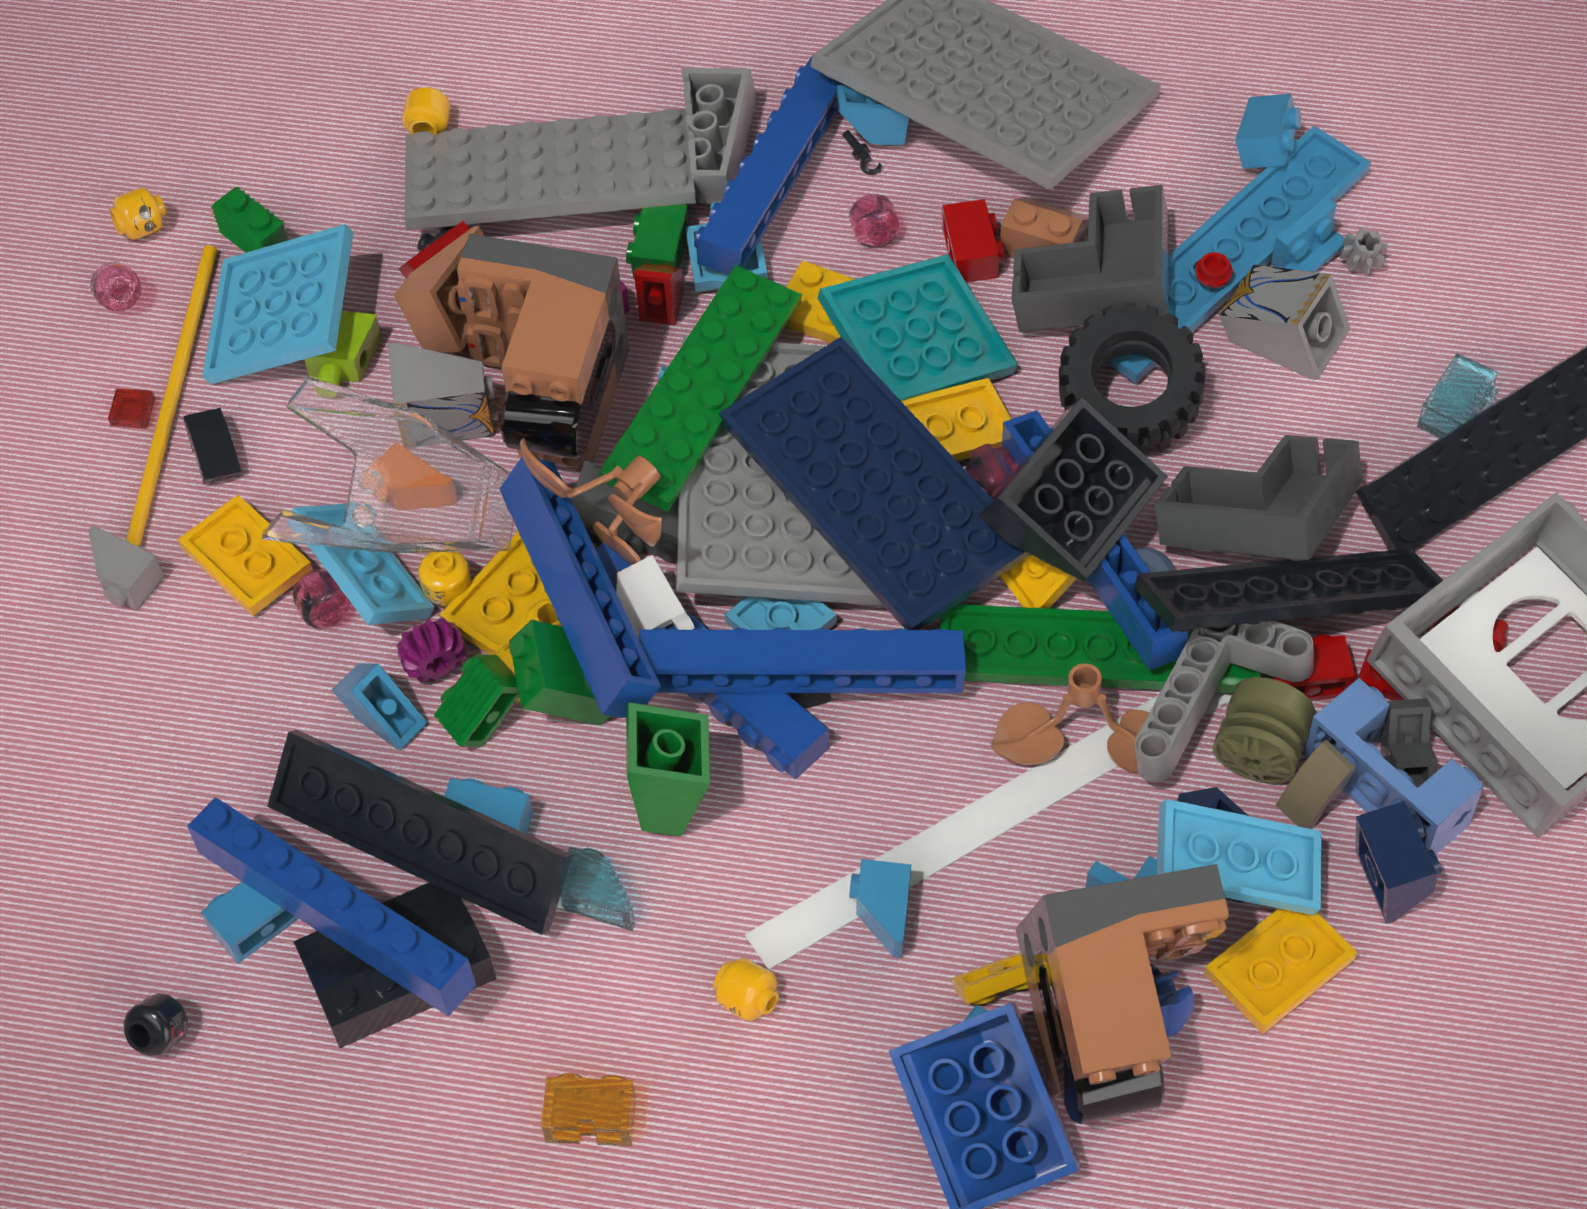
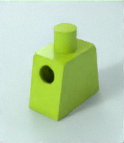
[304,311,382,394]

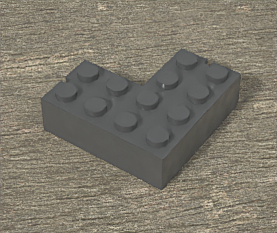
[1011,185,1168,332]
[1154,435,1363,561]

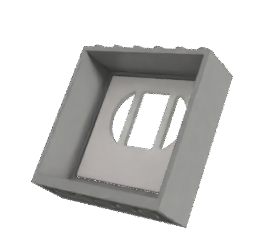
[1366,492,1587,838]

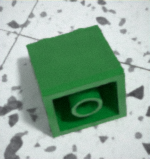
[626,702,710,836]

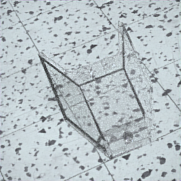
[261,376,514,553]

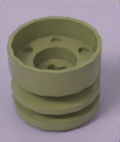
[1213,677,1316,784]

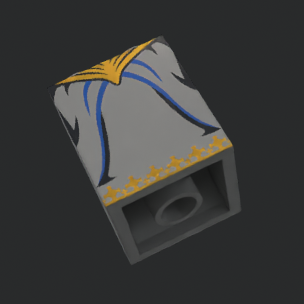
[1219,265,1350,380]
[388,342,499,448]

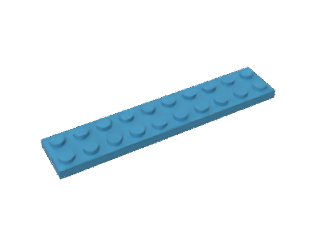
[1107,125,1371,384]

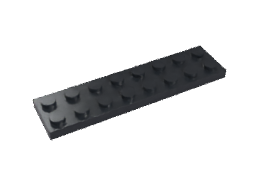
[1355,345,1587,550]
[1134,549,1443,632]
[267,730,573,935]

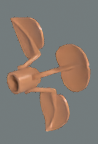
[520,438,662,565]
[991,663,1158,773]

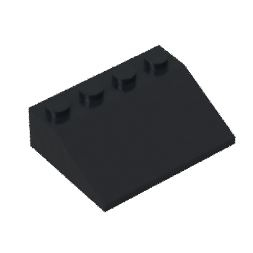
[978,397,1168,582]
[293,883,496,1048]

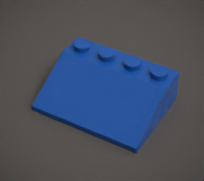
[889,1001,1081,1209]

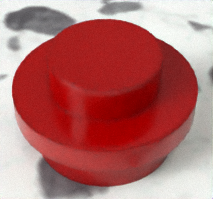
[1195,252,1233,288]

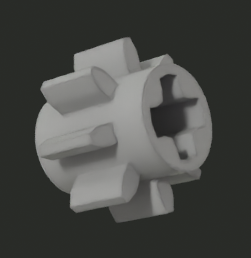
[1339,227,1388,275]

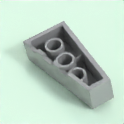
[682,68,757,204]

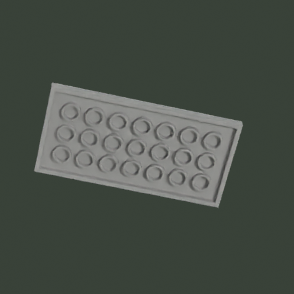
[404,109,696,230]

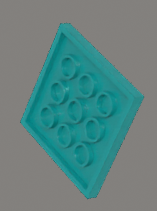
[817,254,1018,401]

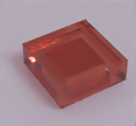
[108,388,155,429]

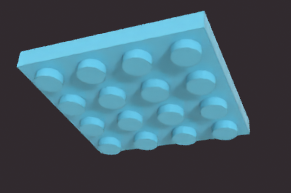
[202,224,354,384]

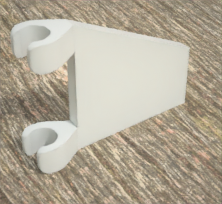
[616,555,695,640]

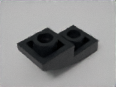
[183,408,241,484]

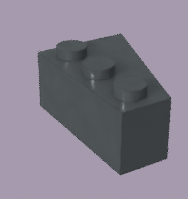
[572,460,678,562]

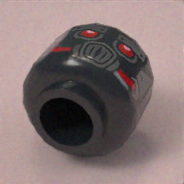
[123,993,188,1057]

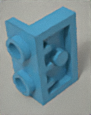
[1271,197,1345,272]

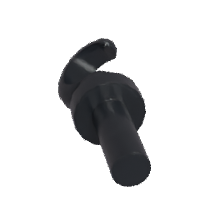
[842,130,882,175]

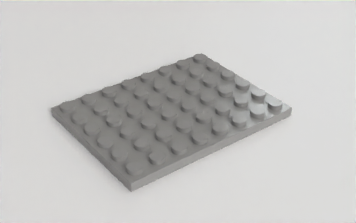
[811,0,1161,190]
[676,335,884,606]

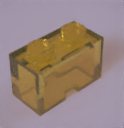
[541,1073,636,1146]

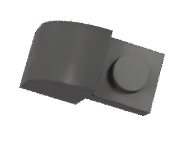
[1380,698,1437,788]

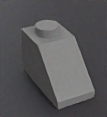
[89,525,164,611]

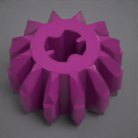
[397,617,467,683]

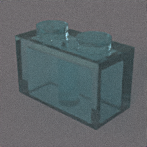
[1417,353,1499,438]

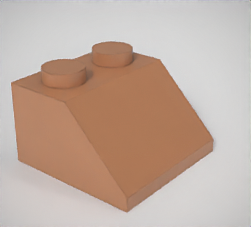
[1000,197,1089,258]

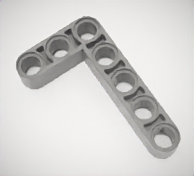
[1134,621,1314,782]

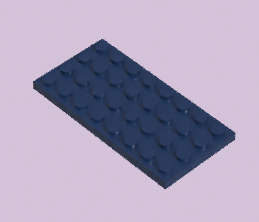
[719,337,1031,630]

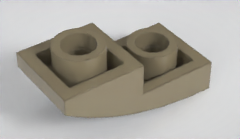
[1276,740,1356,829]

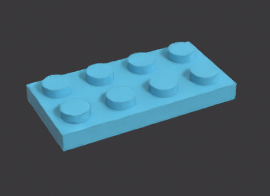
[288,503,435,625]
[1157,799,1322,915]

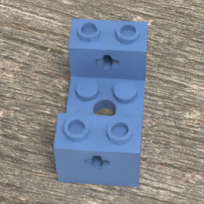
[1304,678,1484,854]

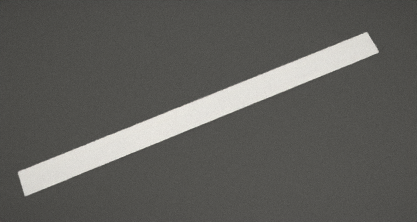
[745,673,1272,970]

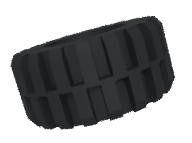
[1059,304,1205,455]

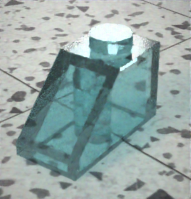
[557,846,635,931]

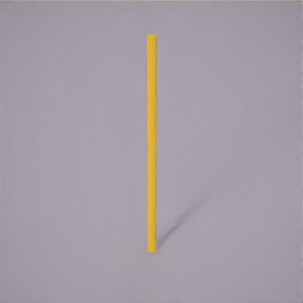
[126,245,218,547]

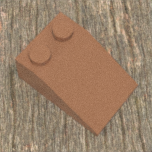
[394,226,484,353]

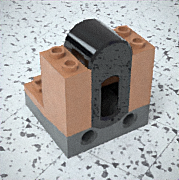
[457,234,629,468]
[1016,864,1229,1124]

